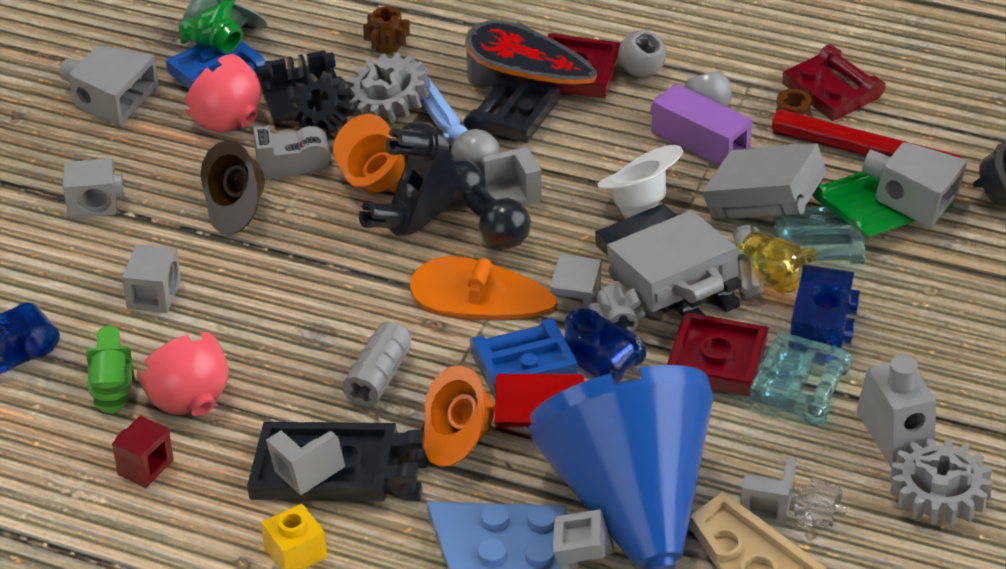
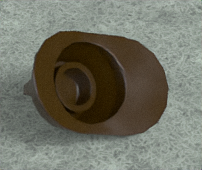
[200,141,265,235]

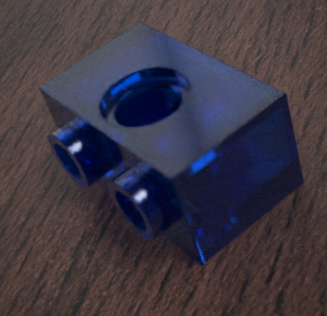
[788,265,860,361]

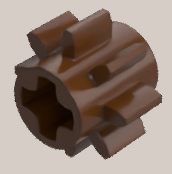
[363,7,410,53]

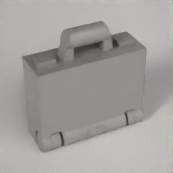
[702,143,827,220]
[607,210,738,312]

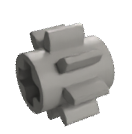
[589,284,645,337]

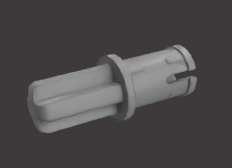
[733,225,766,300]

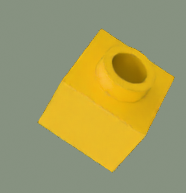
[261,503,327,569]

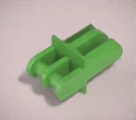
[85,326,135,414]

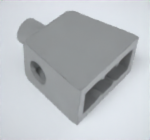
[60,46,159,126]
[862,143,968,228]
[857,355,936,468]

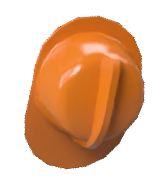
[333,114,405,193]
[424,365,494,467]

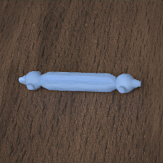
[403,59,468,146]

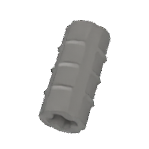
[343,321,412,407]

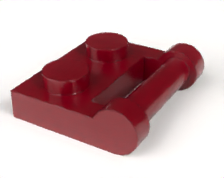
[782,44,886,121]

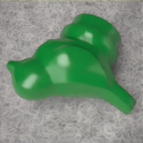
[179,0,243,54]

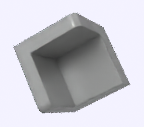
[482,146,541,205]
[550,254,602,323]
[266,431,345,495]
[740,456,797,528]
[553,509,614,569]

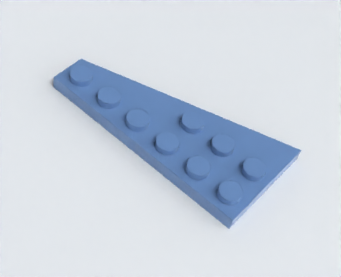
[427,502,566,569]

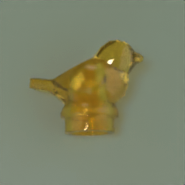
[738,232,818,293]

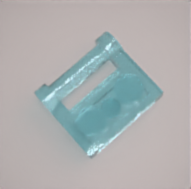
[772,207,865,266]
[750,332,853,425]

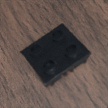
[257,50,337,123]

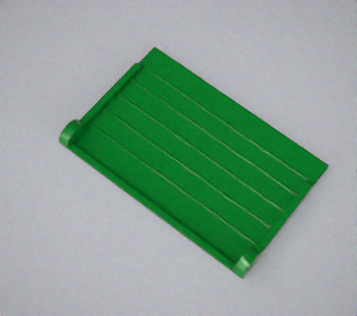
[812,172,954,238]

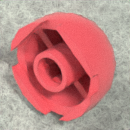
[185,54,262,133]
[136,332,229,416]

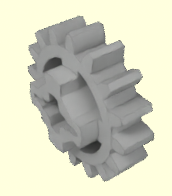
[347,52,431,123]
[890,438,993,526]

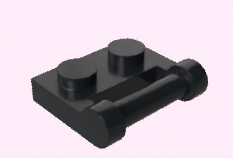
[463,73,560,144]

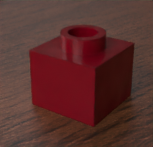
[112,415,174,488]

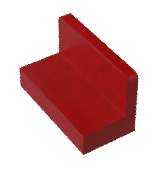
[494,374,585,428]

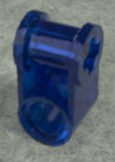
[0,302,60,374]
[564,308,646,384]

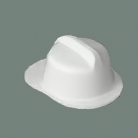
[598,145,683,218]

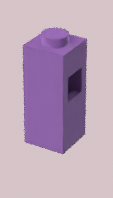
[650,83,752,166]

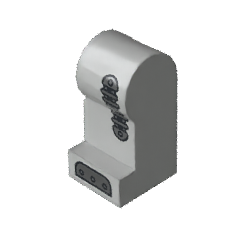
[253,126,331,179]

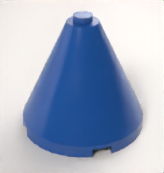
[529,365,714,569]

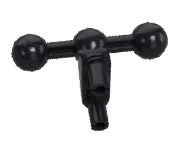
[359,121,531,250]

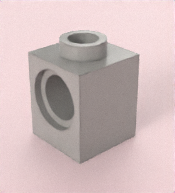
[63,158,124,219]
[122,244,181,313]

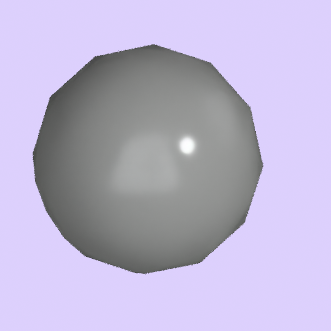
[618,30,666,78]
[684,71,732,107]
[451,129,500,170]

